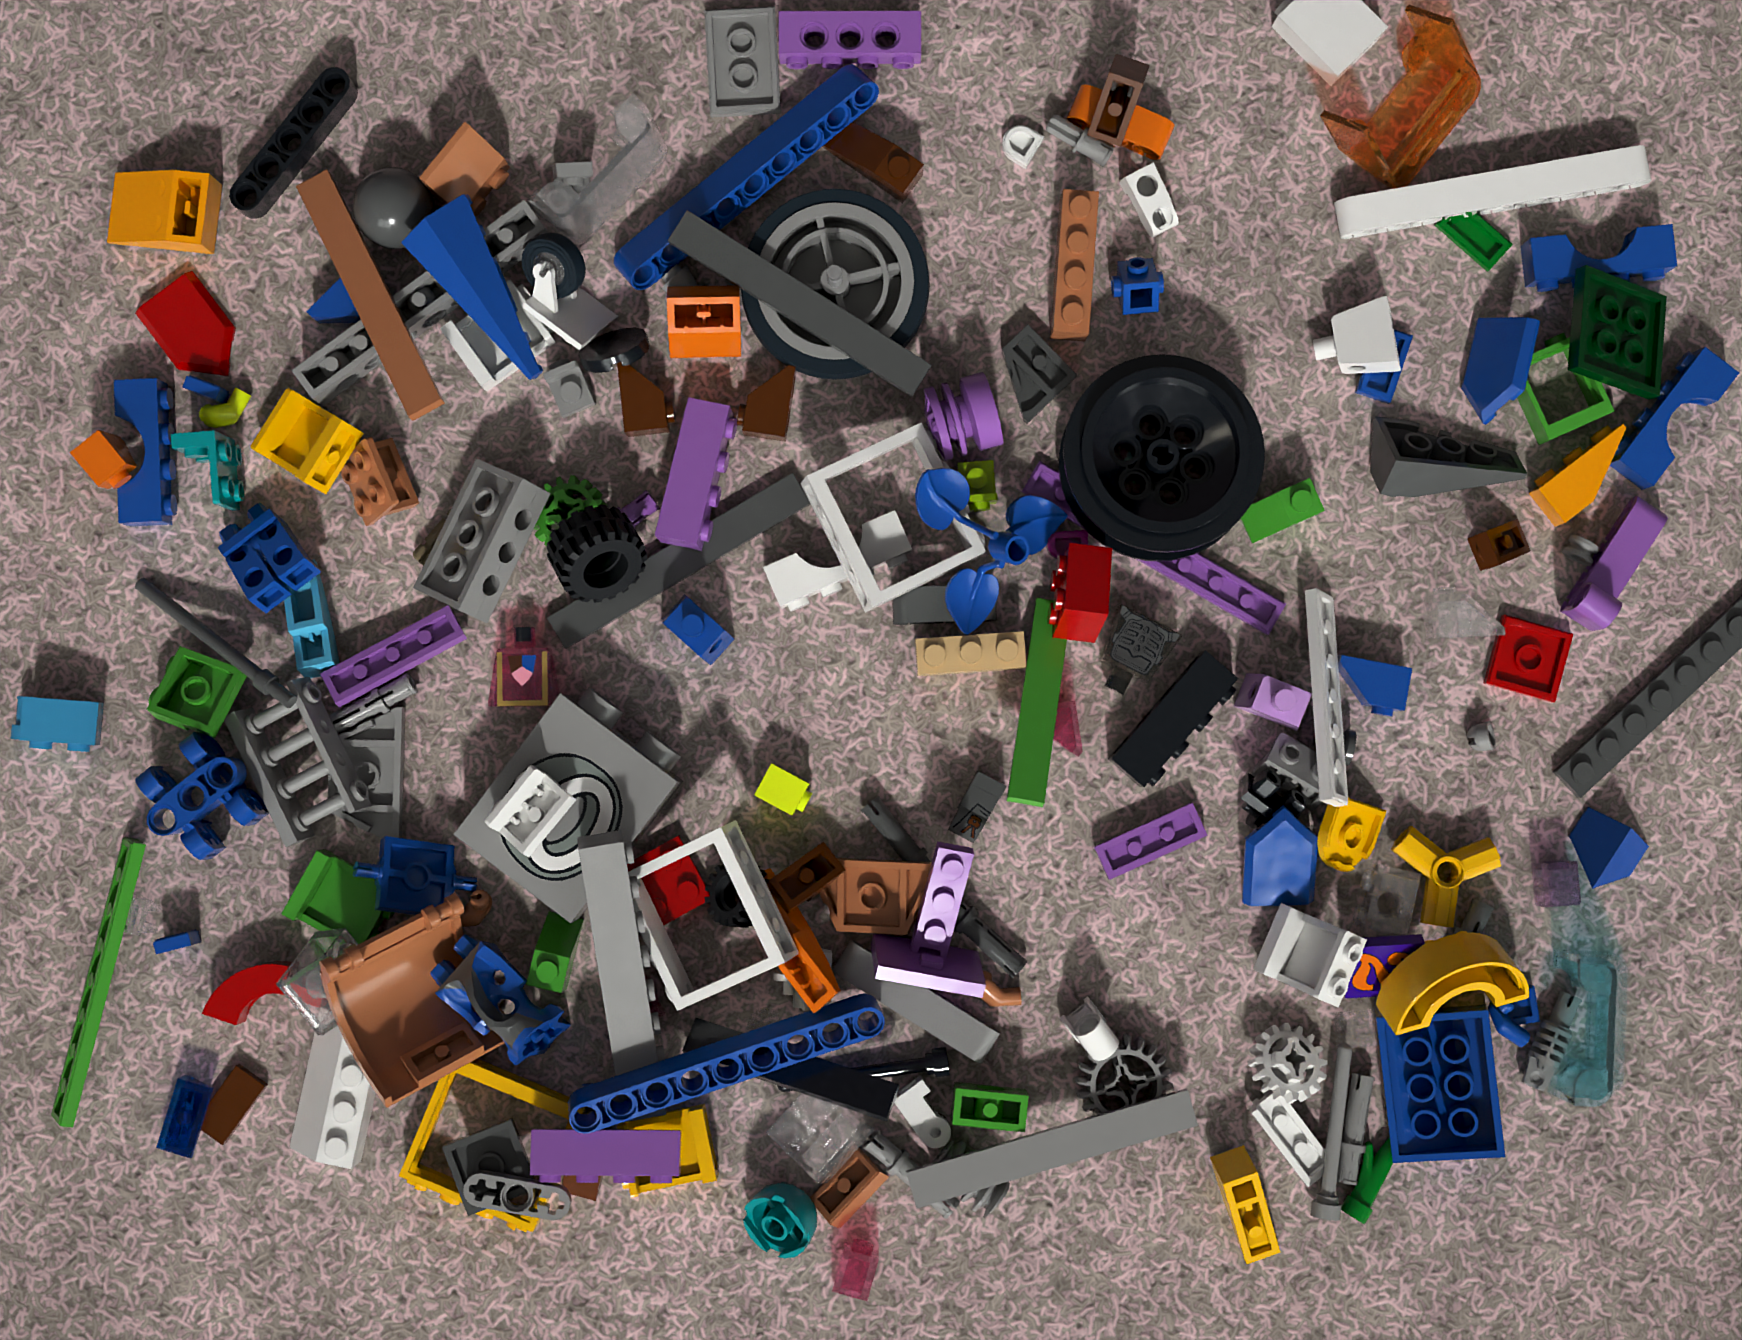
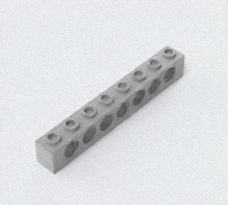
[291,200,548,406]

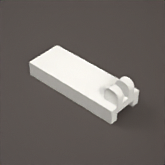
[1248,1090,1325,1187]

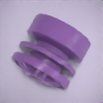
[924,372,1004,462]

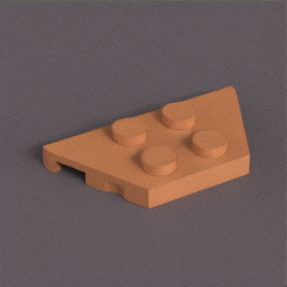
[819,858,932,935]

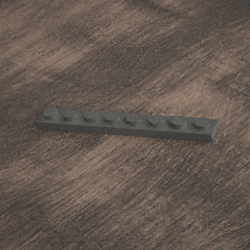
[1553,595,1742,798]

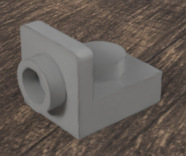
[552,161,593,202]
[543,359,596,418]

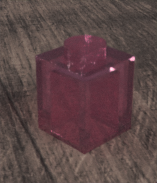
[832,1239,879,1301]

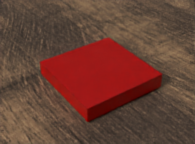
[1483,615,1573,703]

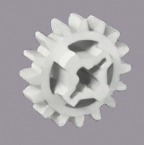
[1248,1023,1328,1104]

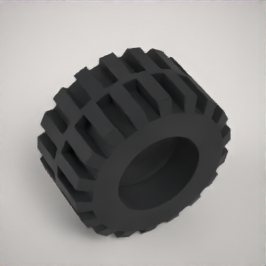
[546,505,647,603]

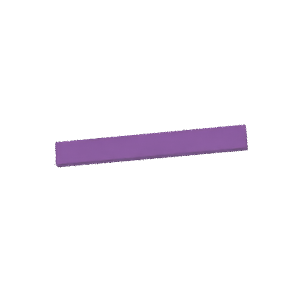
[1021,461,1286,635]

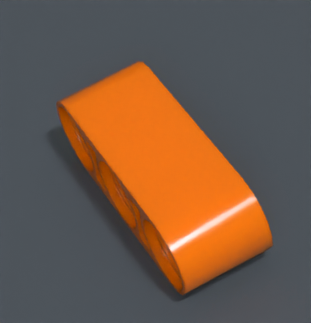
[1067,84,1175,160]

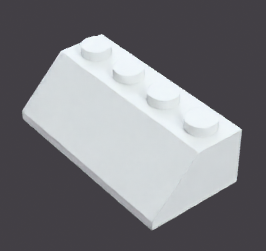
[289,1006,376,1169]

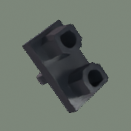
[1241,768,1306,829]

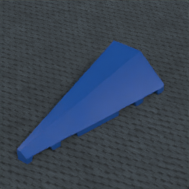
[401,194,543,380]

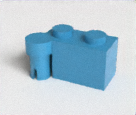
[10,696,104,752]

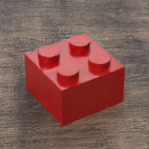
[1047,543,1112,643]

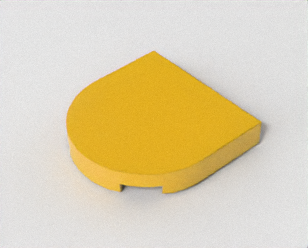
[1317,798,1387,872]

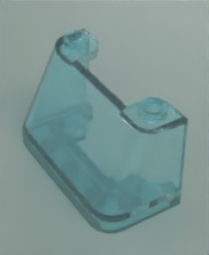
[1548,949,1628,1107]

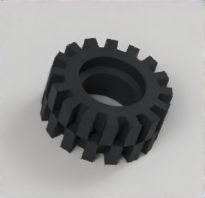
[705,864,772,928]

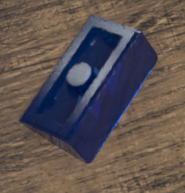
[156,1075,214,1159]

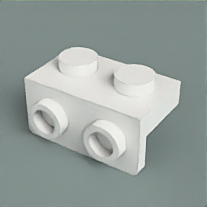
[485,765,576,857]

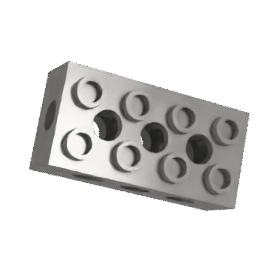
[413,459,551,623]

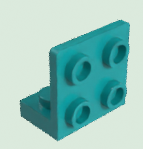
[171,430,245,511]

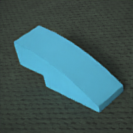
[281,559,340,678]

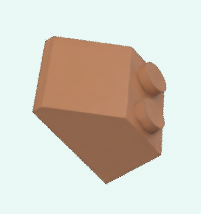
[419,121,510,217]

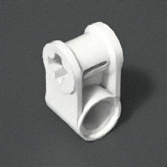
[1059,996,1119,1061]

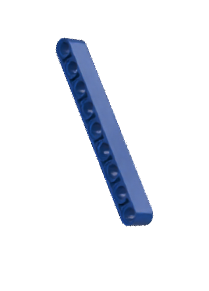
[614,64,879,290]
[568,993,885,1134]

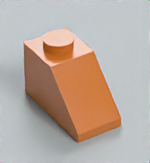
[70,430,137,489]

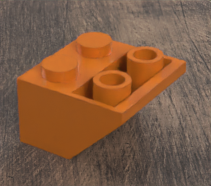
[667,285,741,358]

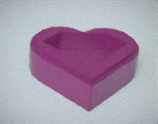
[1046,530,1088,559]

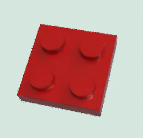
[627,835,710,925]

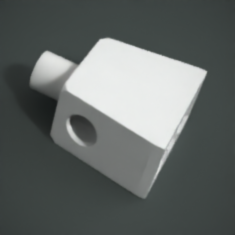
[1313,296,1401,374]

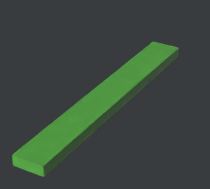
[51,837,146,1128]

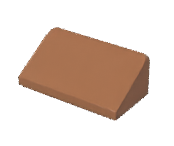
[810,1147,889,1228]

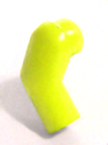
[199,387,251,428]

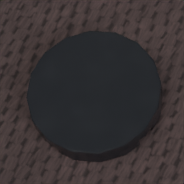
[578,327,650,373]

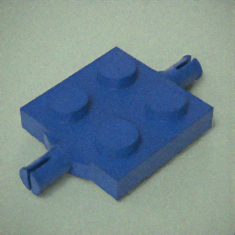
[353,836,477,915]

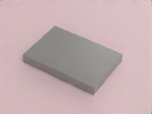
[704,6,781,118]

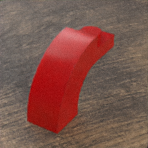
[202,961,328,1025]

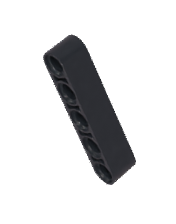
[229,67,358,219]

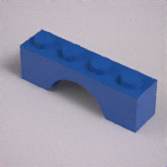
[1520,224,1677,292]
[1610,347,1739,490]
[114,378,177,527]

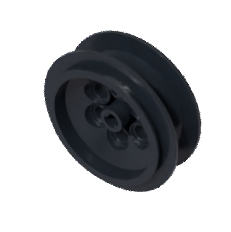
[1058,354,1265,562]

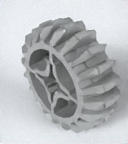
[1075,1033,1174,1116]

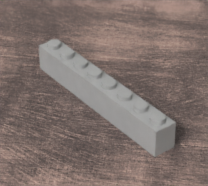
[577,830,667,1123]

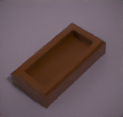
[193,1064,268,1145]

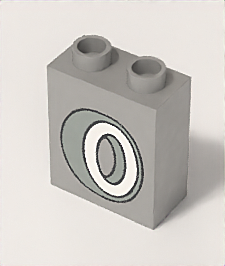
[453,687,683,923]

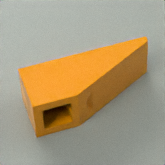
[1529,424,1626,527]

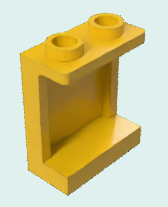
[251,388,364,494]
[617,1104,719,1198]

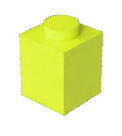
[754,763,813,815]

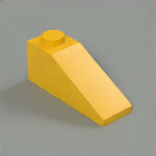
[1210,1145,1280,1264]

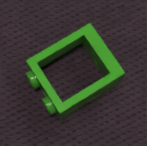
[1517,333,1615,445]

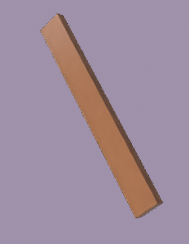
[296,169,445,421]

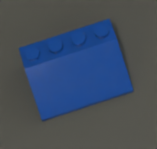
[1376,1004,1505,1163]

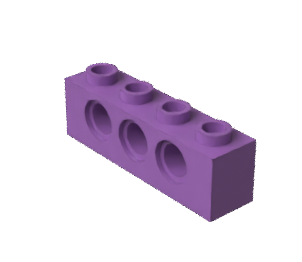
[779,11,921,69]

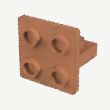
[341,437,419,526]

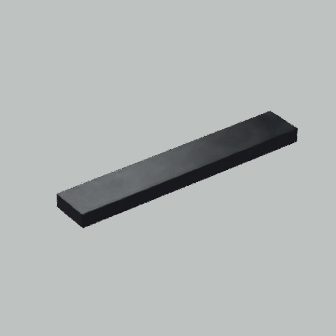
[682,1017,899,1122]

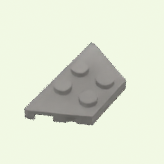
[328,707,405,838]

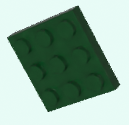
[1568,265,1667,400]

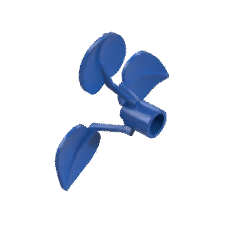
[915,468,1068,635]

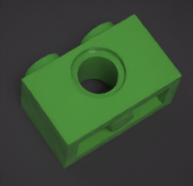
[950,1082,1029,1132]

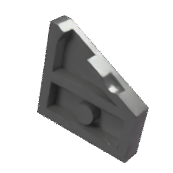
[1002,324,1077,424]

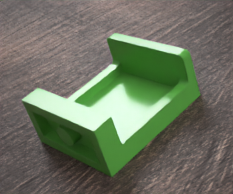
[281,849,395,947]

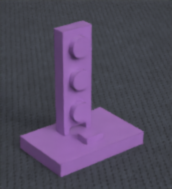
[871,841,986,998]

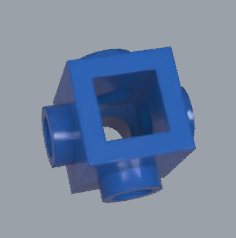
[1111,257,1164,315]

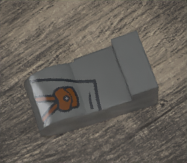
[948,771,1007,843]

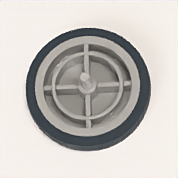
[741,189,930,380]

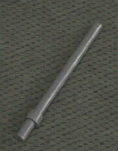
[135,578,297,708]

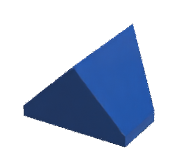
[1568,807,1649,889]

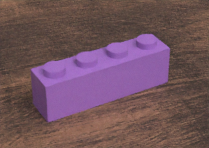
[655,397,737,551]
[530,1129,682,1183]

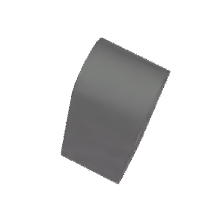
[892,585,997,625]

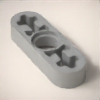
[463,1170,572,1221]

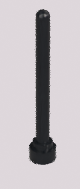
[777,1047,950,1092]

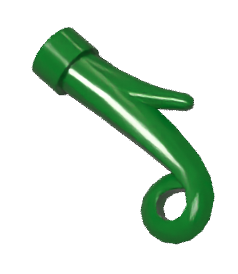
[1341,1137,1393,1225]

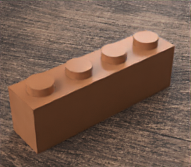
[1050,189,1099,342]

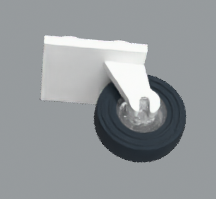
[522,232,618,350]

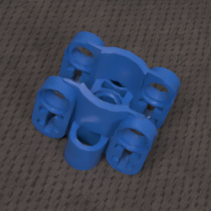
[135,732,269,860]

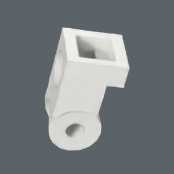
[1119,162,1179,237]
[894,1075,951,1148]

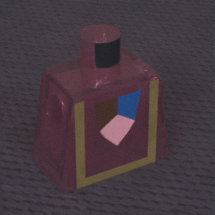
[488,627,560,707]

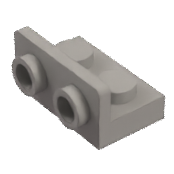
[1251,733,1323,811]

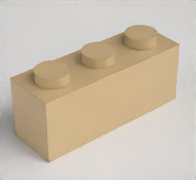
[915,631,1026,676]

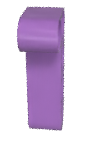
[1560,496,1668,631]

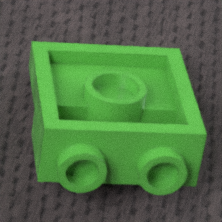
[146,646,247,738]

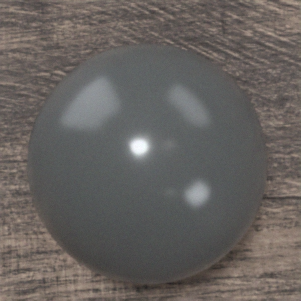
[353,167,435,249]

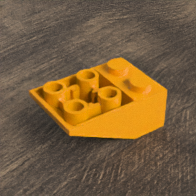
[107,170,222,254]

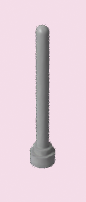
[1310,1043,1352,1221]

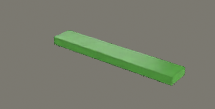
[1006,598,1067,807]

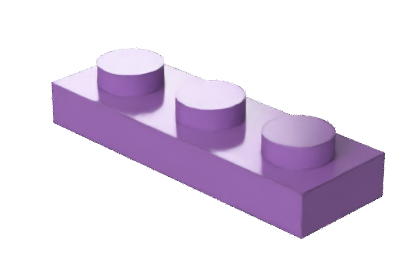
[1093,802,1208,880]

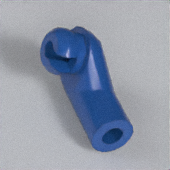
[1488,1001,1530,1047]

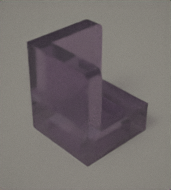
[1531,859,1581,907]

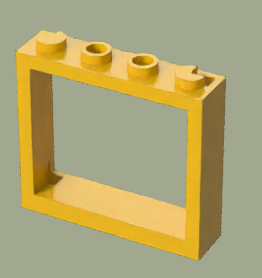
[399,1059,587,1232]

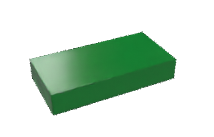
[1434,212,1513,272]

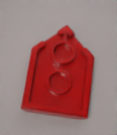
[135,271,236,377]

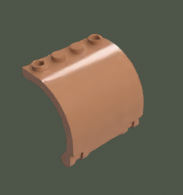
[319,893,505,1108]

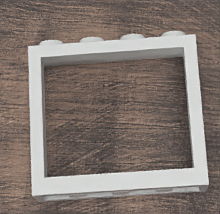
[800,422,986,613]
[628,820,799,1011]

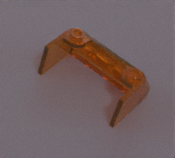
[1320,5,1481,189]

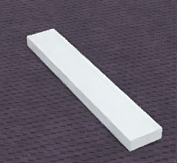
[1305,588,1348,807]

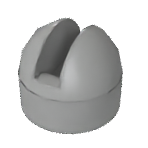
[1466,721,1496,751]

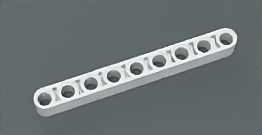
[1334,145,1652,239]

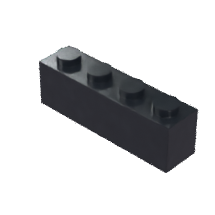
[1108,650,1239,787]

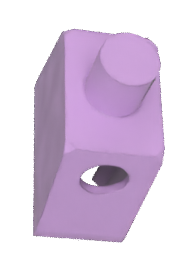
[1234,673,1312,731]

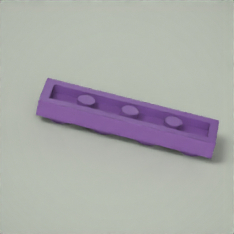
[320,605,467,707]

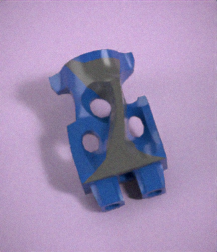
[430,934,571,1065]

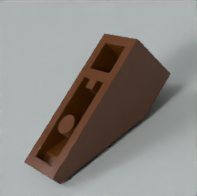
[822,122,924,204]

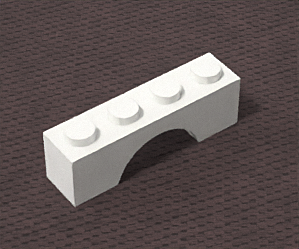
[763,510,912,612]

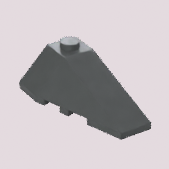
[1370,416,1527,497]

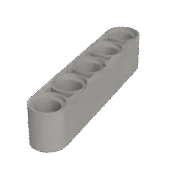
[832,939,1000,1064]

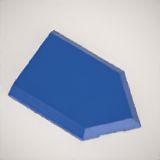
[1461,317,1540,425]
[1242,805,1318,906]

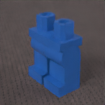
[218,503,321,613]

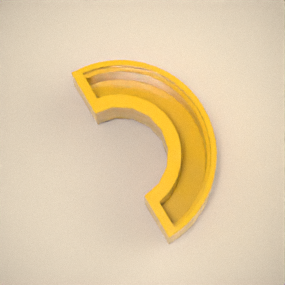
[1376,931,1529,1035]

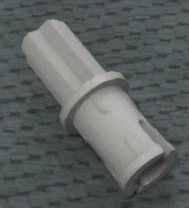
[1046,114,1115,167]

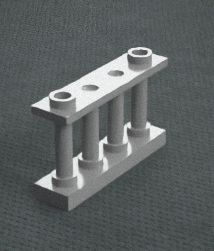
[224,677,372,847]

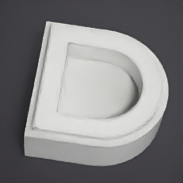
[1002,125,1045,169]

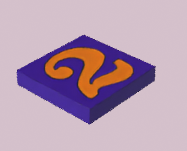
[1344,934,1425,998]

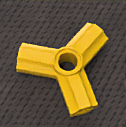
[1391,826,1501,928]

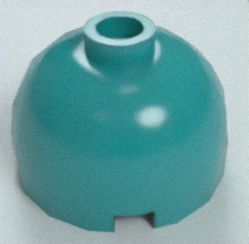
[743,1182,817,1259]

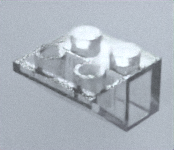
[766,1093,875,1184]

